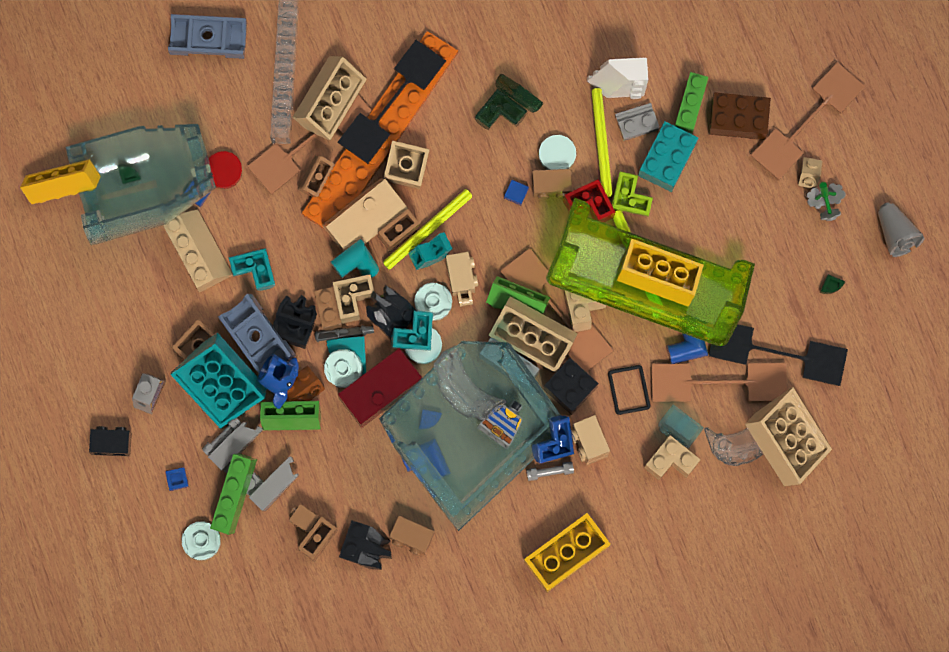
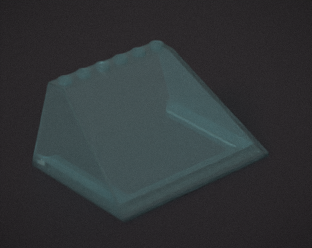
[379,341,561,531]

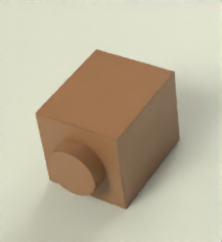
[289,504,320,534]

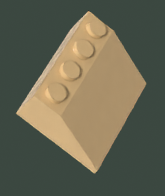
[745,387,832,486]

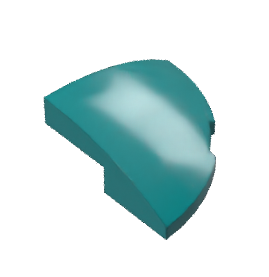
[327,336,366,376]

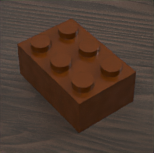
[709,92,771,140]

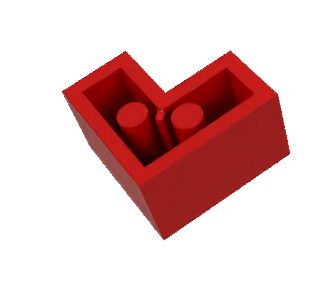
[563,179,616,226]

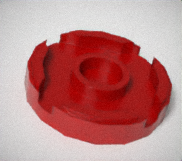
[204,151,242,189]

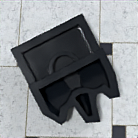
[366,285,416,340]
[273,295,317,349]
[339,520,392,570]

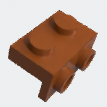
[286,365,325,402]

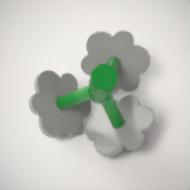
[806,182,846,221]

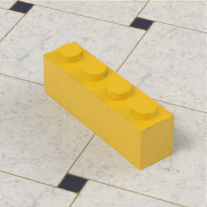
[20,159,101,205]

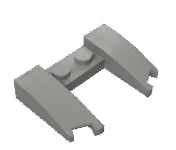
[208,422,299,511]

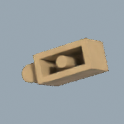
[446,252,478,307]

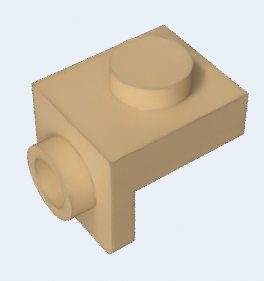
[798,157,822,188]

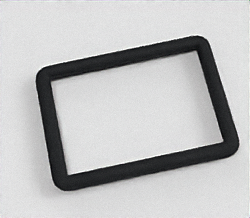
[608,365,650,415]

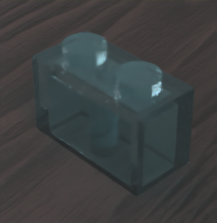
[658,404,704,449]

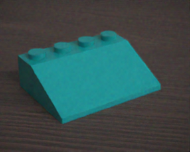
[170,333,267,428]

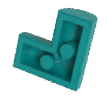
[331,239,379,278]
[229,248,275,291]
[391,311,433,351]

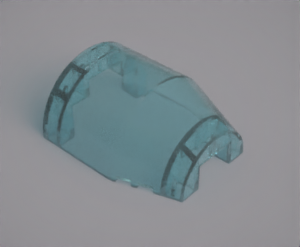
[66,124,216,246]

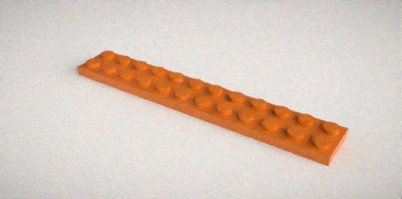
[302,31,458,229]

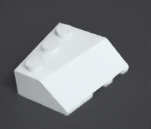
[587,58,648,99]

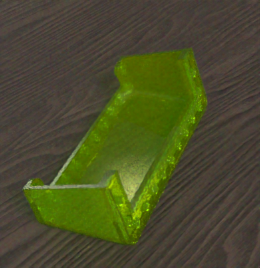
[546,198,755,346]

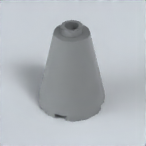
[878,203,925,257]

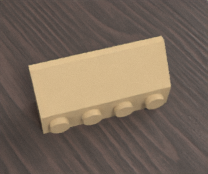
[292,56,367,140]
[162,209,233,293]

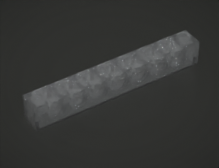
[270,0,299,144]

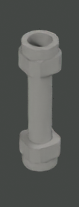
[202,418,242,456]
[526,462,574,481]

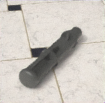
[315,325,374,342]

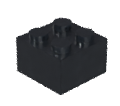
[543,358,599,415]

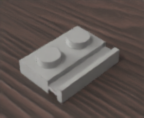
[615,103,660,141]

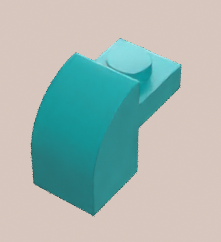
[408,232,452,270]

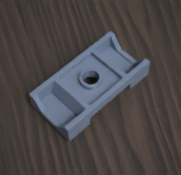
[168,14,247,59]
[219,294,296,374]

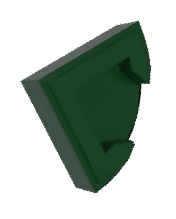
[117,164,141,184]
[820,274,845,294]

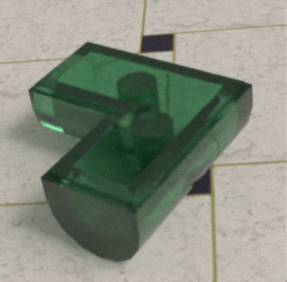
[496,74,543,113]
[474,89,527,130]

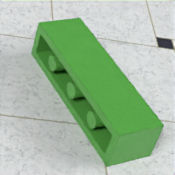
[210,453,257,535]

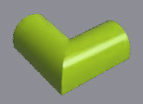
[612,172,653,217]

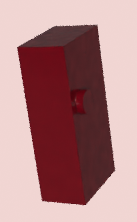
[338,348,423,428]

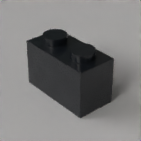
[89,426,132,456]

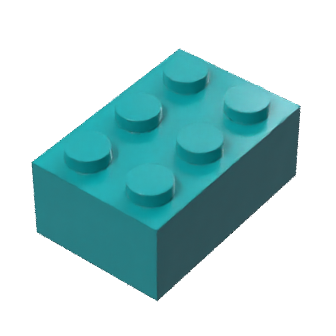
[638,121,699,192]

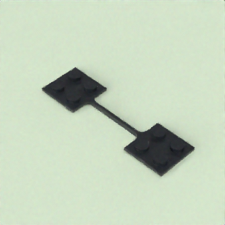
[337,40,446,164]
[709,320,848,386]

